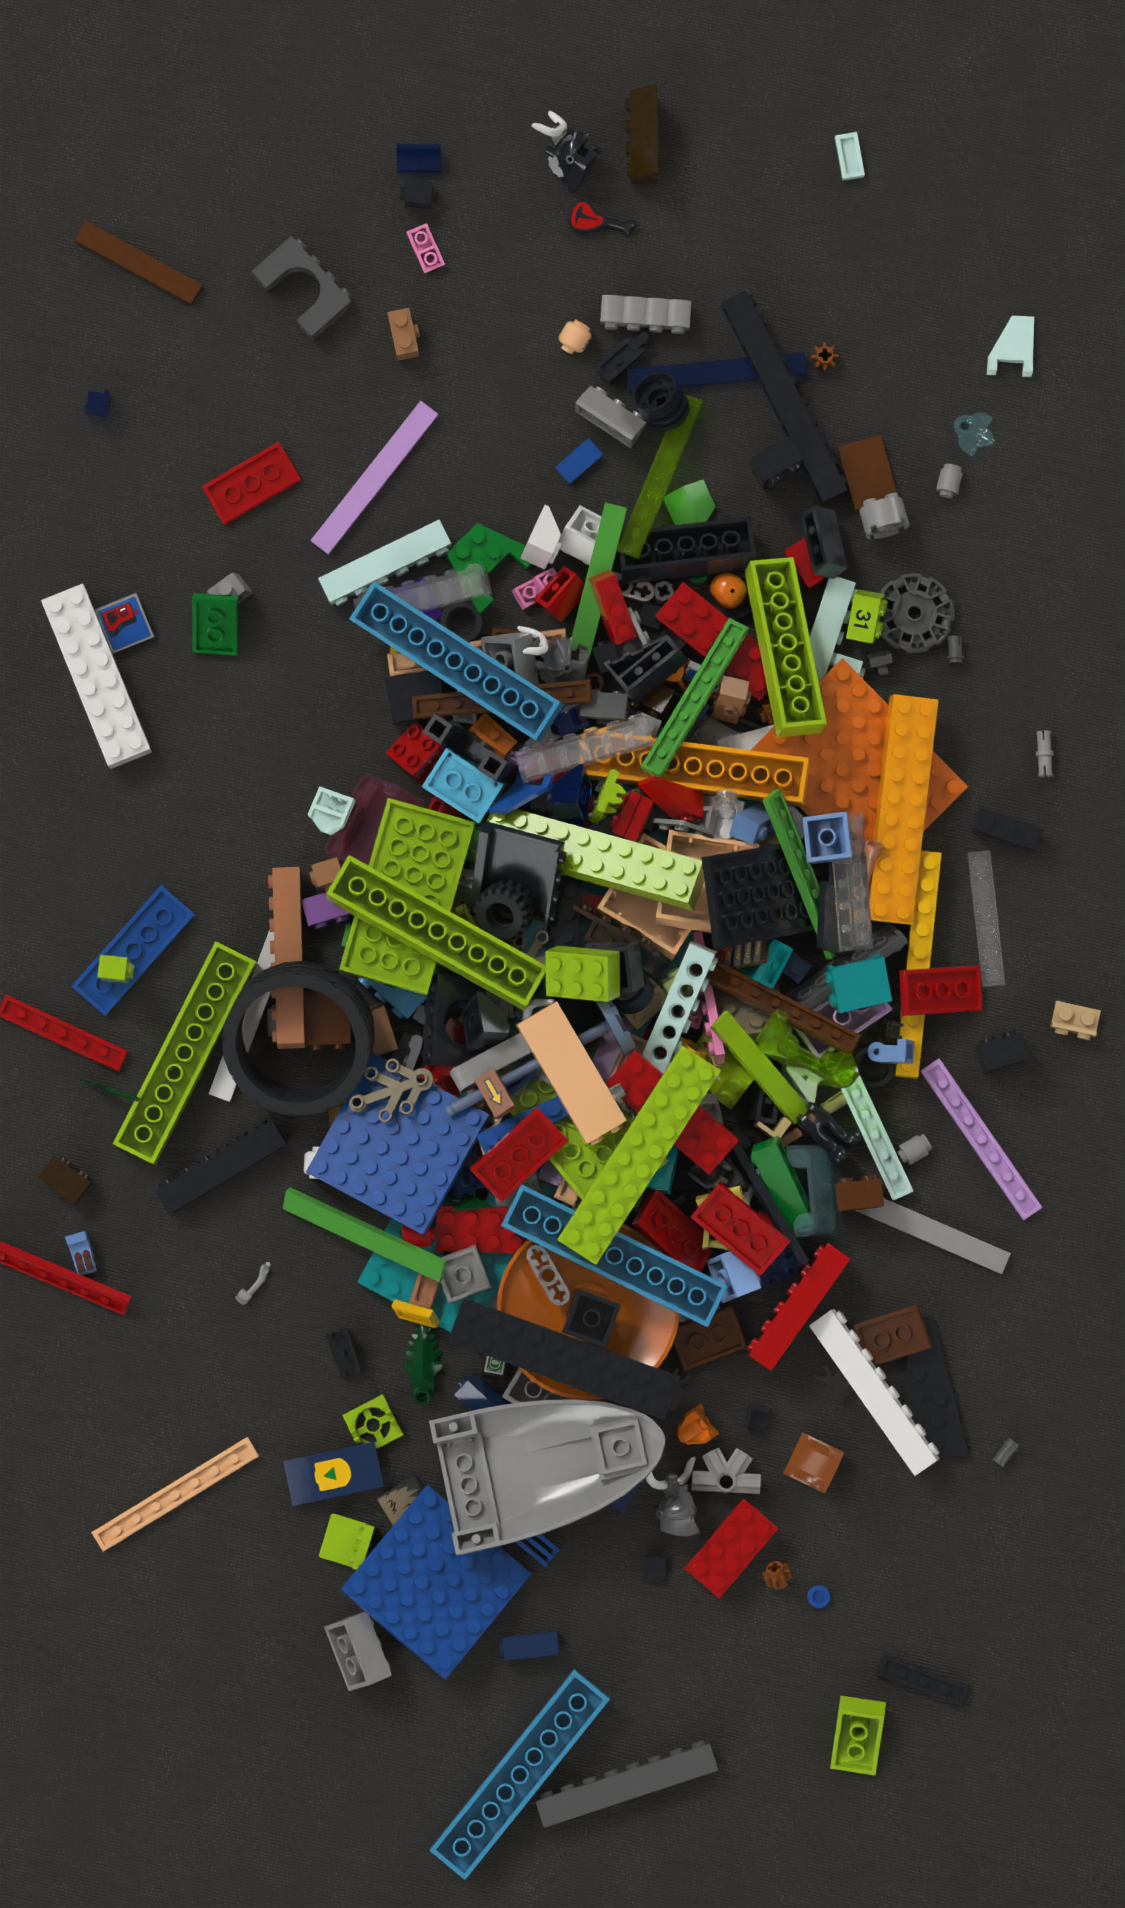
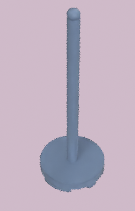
[445,1001,637,1116]

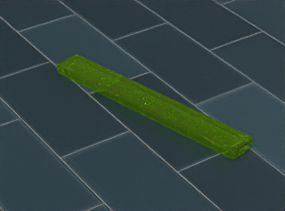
[617,395,703,559]

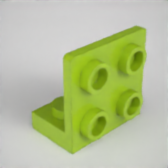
[319,1513,375,1570]

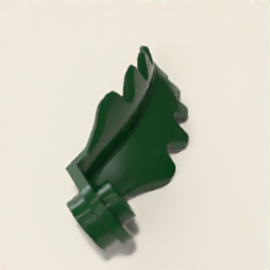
[403,1325,443,1405]

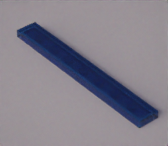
[626,352,807,392]

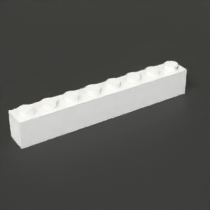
[809,1309,940,1476]

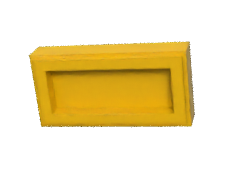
[391,1300,440,1328]

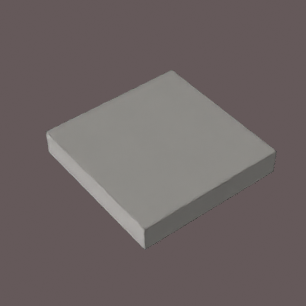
[440,1245,491,1303]

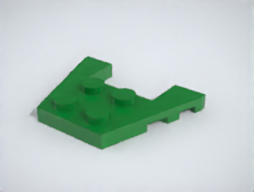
[446,523,532,615]

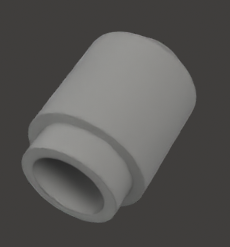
[936,464,963,498]
[897,1134,932,1165]

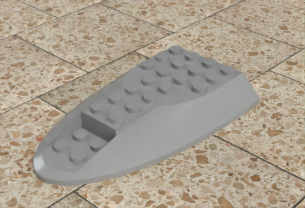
[429,1400,665,1556]

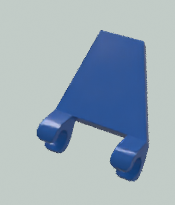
[488,772,559,814]

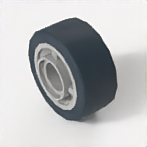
[611,973,654,1014]

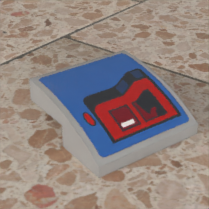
[95,593,154,654]

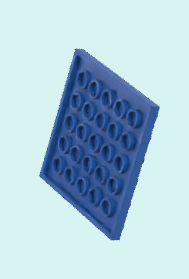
[306,1053,490,1236]
[340,1485,531,1680]

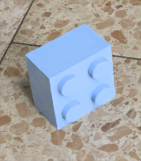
[706,1251,761,1303]

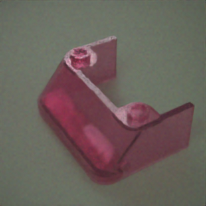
[325,774,425,866]

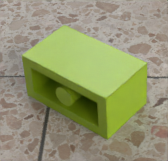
[98,955,135,984]

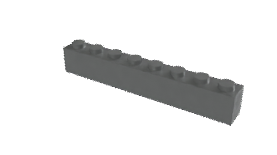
[535,1740,718,1828]

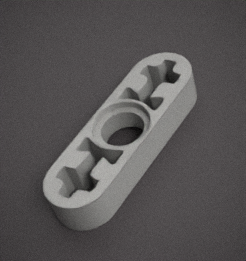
[526,1245,570,1306]

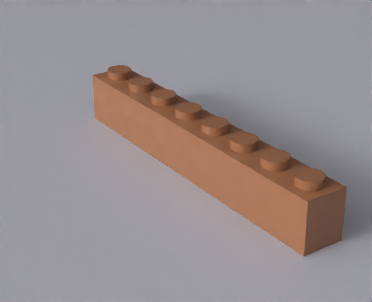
[268,867,305,1049]

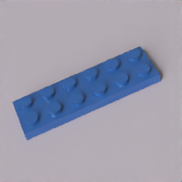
[71,885,195,1017]

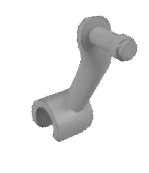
[609,1083,636,1120]
[235,1262,271,1305]

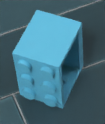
[422,747,508,823]

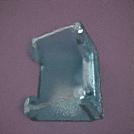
[785,1145,837,1238]

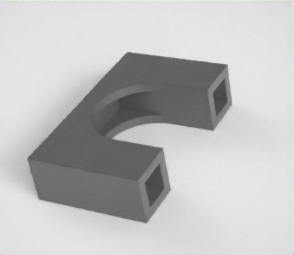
[251,236,352,341]

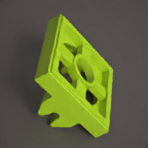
[590,769,626,824]
[342,1394,404,1449]

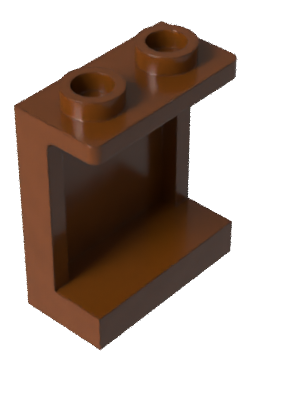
[303,990,352,1050]

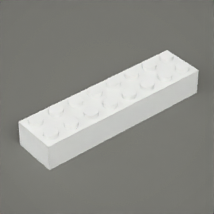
[41,584,152,769]

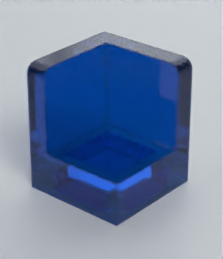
[84,390,111,417]
[554,708,590,737]

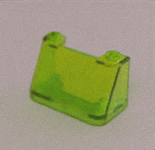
[756,1008,860,1088]

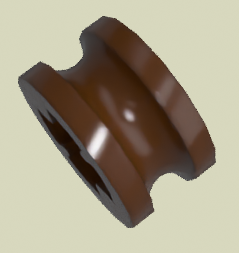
[584,673,604,691]

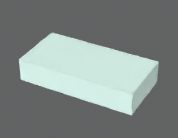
[835,132,865,181]

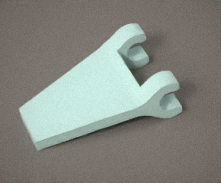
[987,316,1034,377]

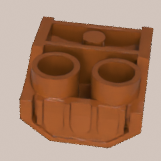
[783,1432,844,1493]

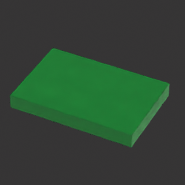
[192,593,238,656]

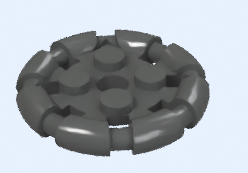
[879,573,955,654]

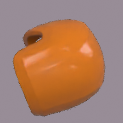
[709,572,748,609]

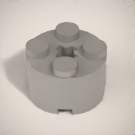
[859,493,910,539]

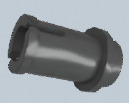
[947,636,965,665]
[993,1438,1020,1468]

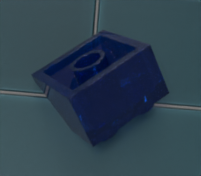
[548,764,592,826]

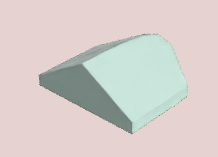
[308,786,356,835]

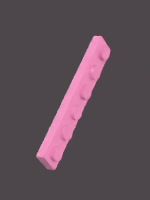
[689,932,725,1064]

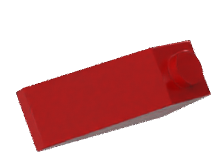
[638,776,703,824]

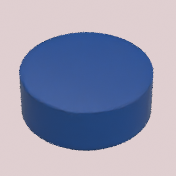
[807,1585,830,1608]

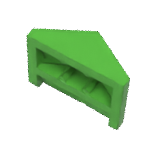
[662,480,716,525]

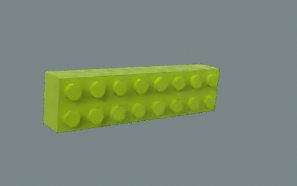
[744,557,827,738]

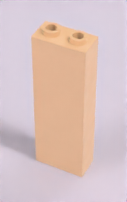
[516,1002,627,1145]

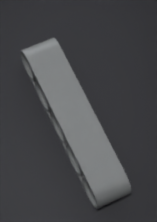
[450,1033,534,1093]

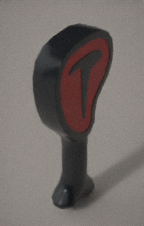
[568,200,636,238]

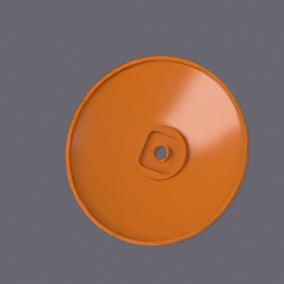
[497,1224,679,1400]

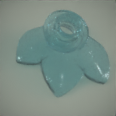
[953,412,995,456]

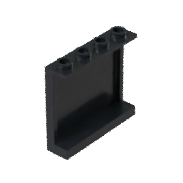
[469,821,567,930]

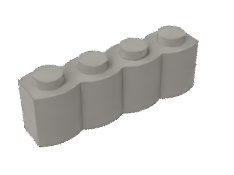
[600,295,691,334]

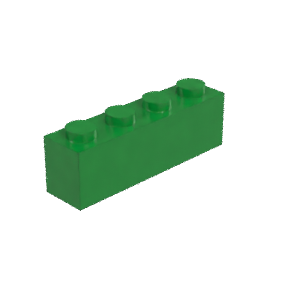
[750,1136,815,1231]

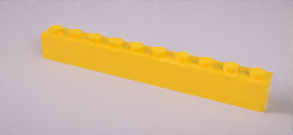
[894,851,941,1079]

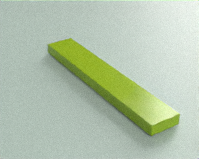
[710,1011,808,1124]

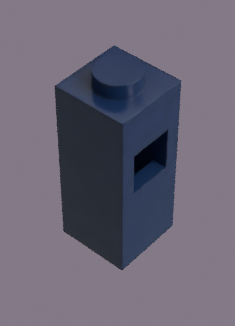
[455,1372,509,1411]
[498,1630,559,1661]

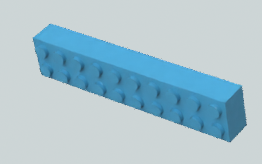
[349,581,564,743]
[501,1184,728,1327]
[429,1668,610,1880]

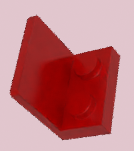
[386,721,448,786]

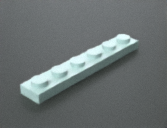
[836,1068,913,1200]

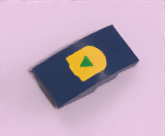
[283,1442,384,1506]

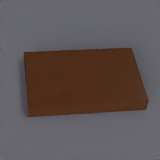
[837,435,897,512]
[673,1304,747,1371]
[853,1304,933,1366]

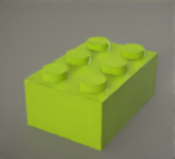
[545,946,620,1002]

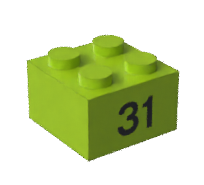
[846,589,888,643]

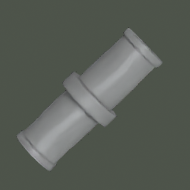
[1036,730,1054,777]

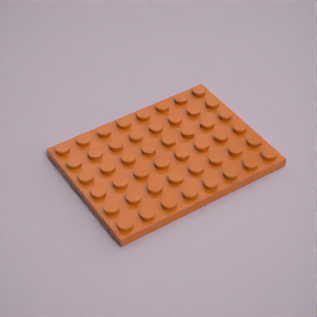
[750,658,968,872]

